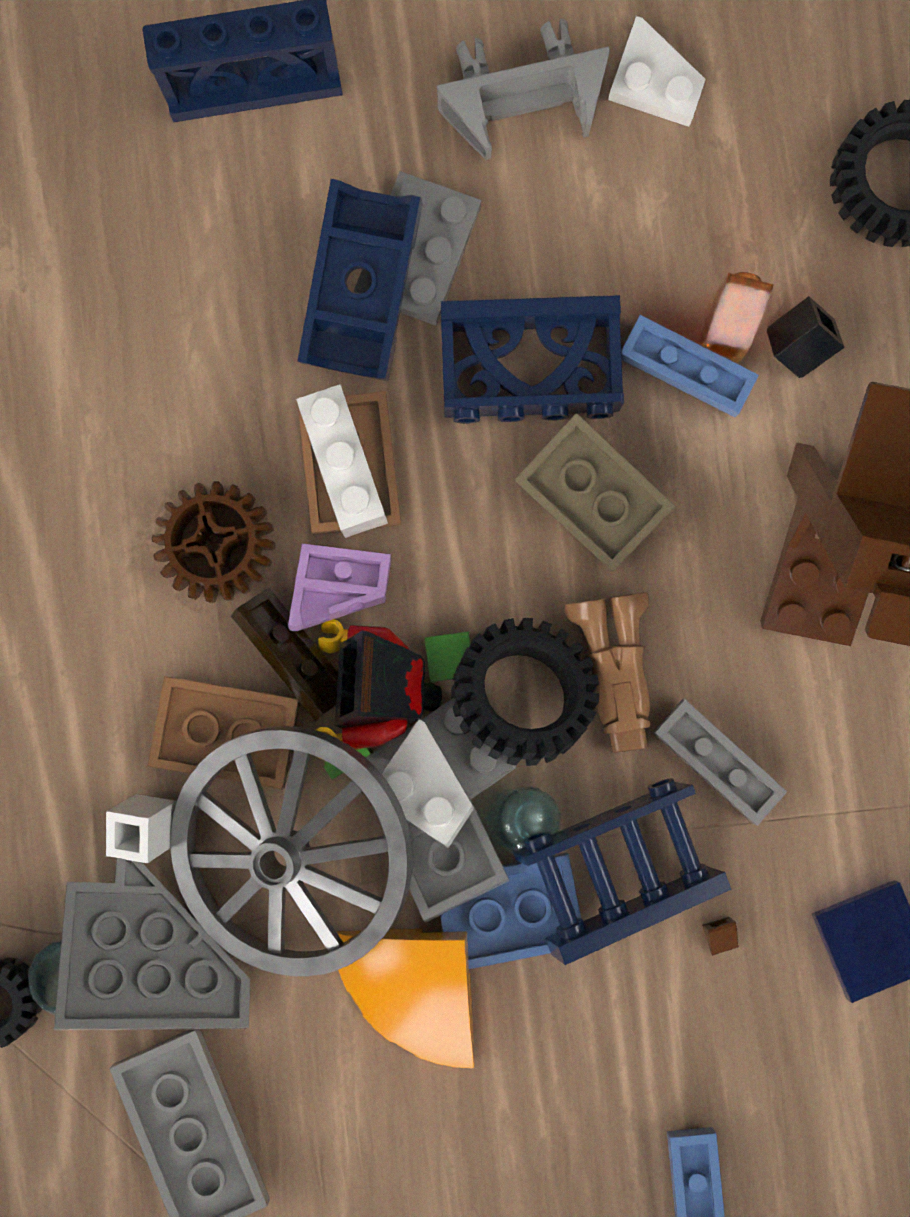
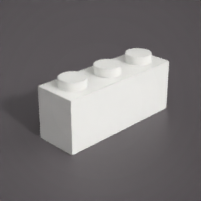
[296,384,388,538]

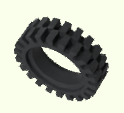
[830,100,910,247]
[451,618,600,766]

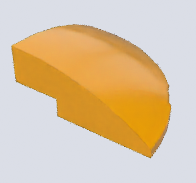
[336,928,475,1068]

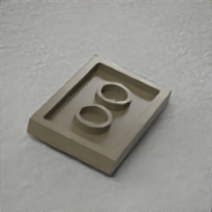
[515,413,676,572]

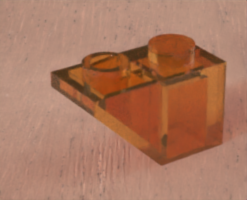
[699,272,774,363]

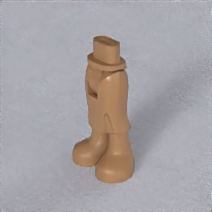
[564,592,651,753]

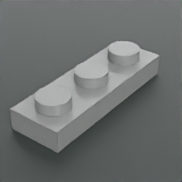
[652,699,787,826]

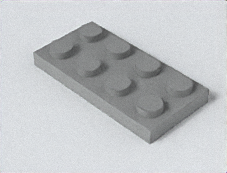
[109,1029,270,1217]

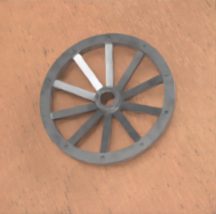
[170,726,413,976]

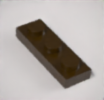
[231,588,338,721]

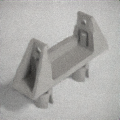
[437,19,610,160]

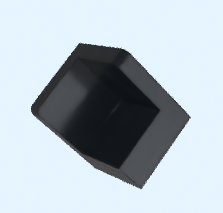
[766,296,845,378]

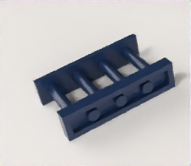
[513,778,732,965]

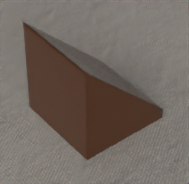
[702,917,739,956]

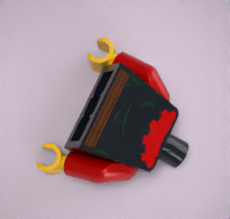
[316,619,442,759]

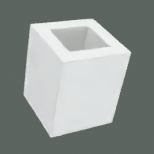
[106,794,177,863]

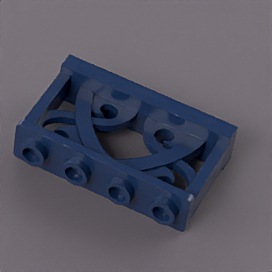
[142,0,343,123]
[441,295,624,424]

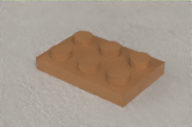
[297,391,401,535]
[147,676,300,789]

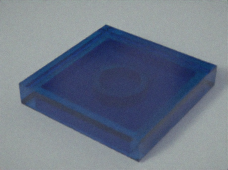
[812,880,910,1003]

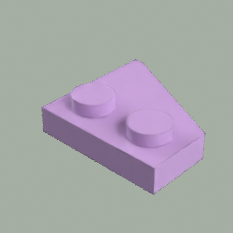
[288,544,391,631]

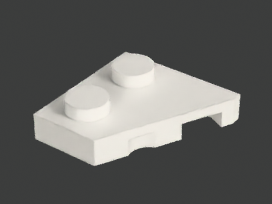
[608,16,706,127]
[382,719,474,848]

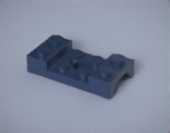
[297,179,423,382]

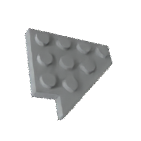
[54,858,250,1030]

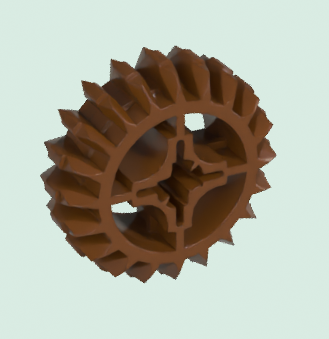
[152,481,276,603]

